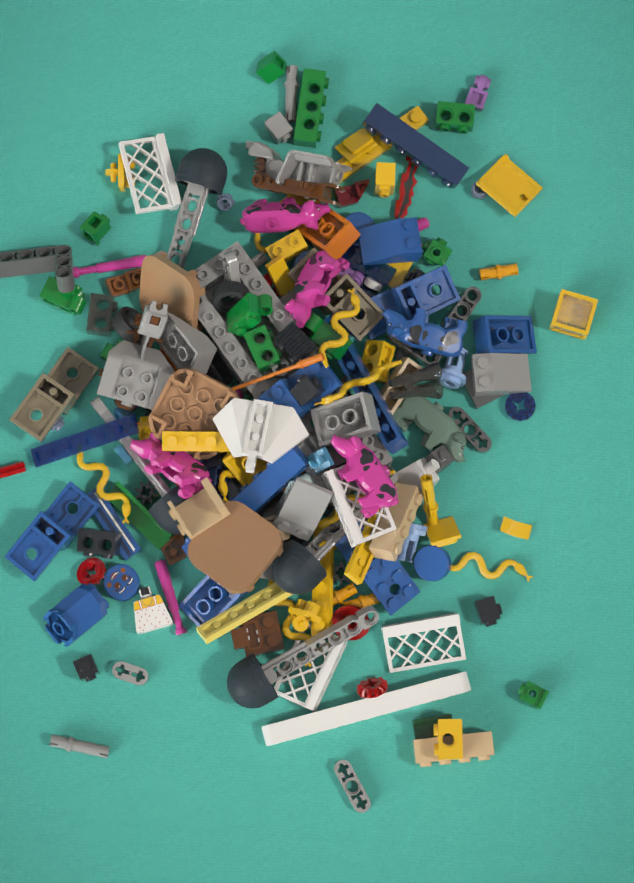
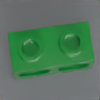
[435,101,475,134]
[243,325,283,372]

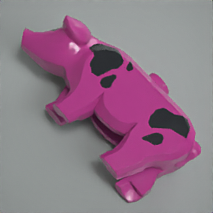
[240,197,330,233]
[285,250,350,328]
[130,432,212,499]
[330,434,399,518]

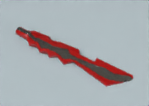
[394,156,417,219]

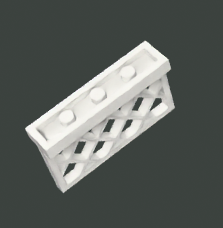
[118,133,182,214]
[321,465,397,547]
[381,613,466,673]
[274,624,348,712]

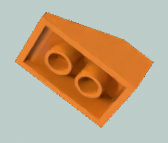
[295,200,361,259]

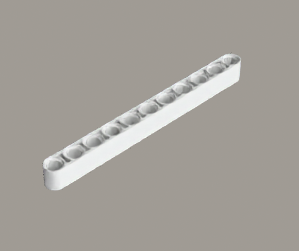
[261,672,472,746]

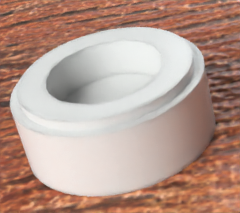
[364,276,383,291]

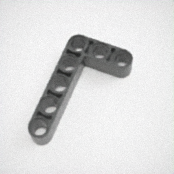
[0,245,75,293]
[388,287,481,367]

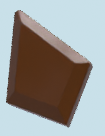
[161,534,187,566]

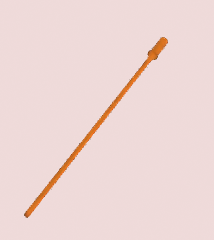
[130,353,325,428]

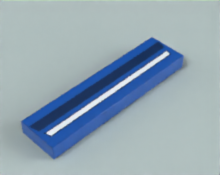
[87,488,142,561]

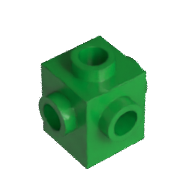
[422,237,453,266]

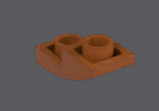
[104,268,141,299]

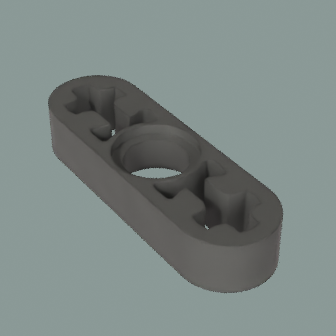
[448,407,492,453]

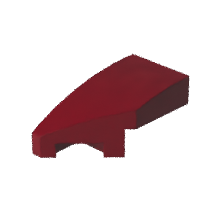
[333,179,370,208]

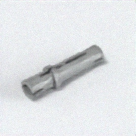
[284,65,299,123]
[49,734,110,759]

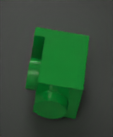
[80,211,111,246]
[517,681,549,710]

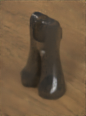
[389,362,443,399]

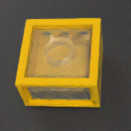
[549,289,598,340]

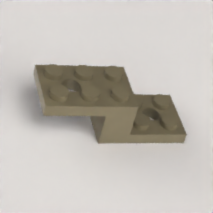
[286,248,384,342]
[9,347,99,443]

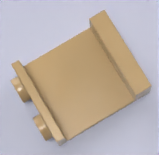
[167,477,230,540]

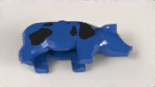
[381,308,467,357]

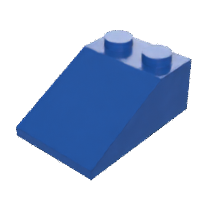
[357,217,422,265]
[472,315,537,354]
[178,575,248,627]

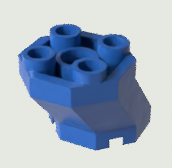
[43,583,109,647]

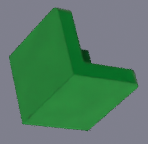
[256,51,287,84]

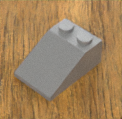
[157,313,217,374]
[471,353,532,397]
[311,392,381,447]
[273,477,333,541]

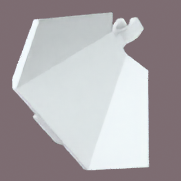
[213,398,309,473]

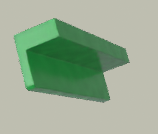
[109,481,173,551]

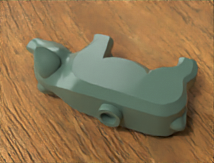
[393,390,466,463]

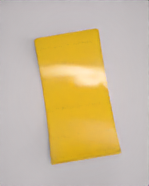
[500,516,532,540]

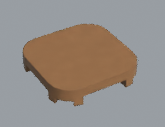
[139,251,205,332]
[148,367,240,460]
[187,501,283,595]

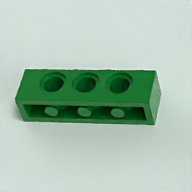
[294,68,329,148]

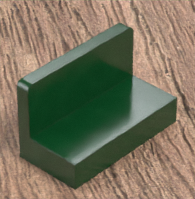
[412,714,452,740]

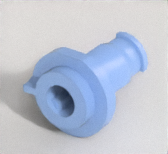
[436,348,468,389]
[397,522,427,563]

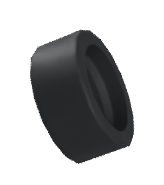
[213,281,250,315]
[112,306,143,342]

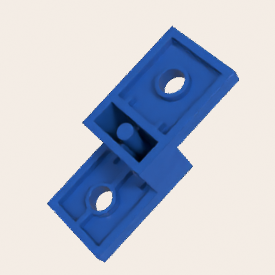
[358,265,461,340]
[257,361,343,420]
[4,481,101,581]
[332,518,421,616]

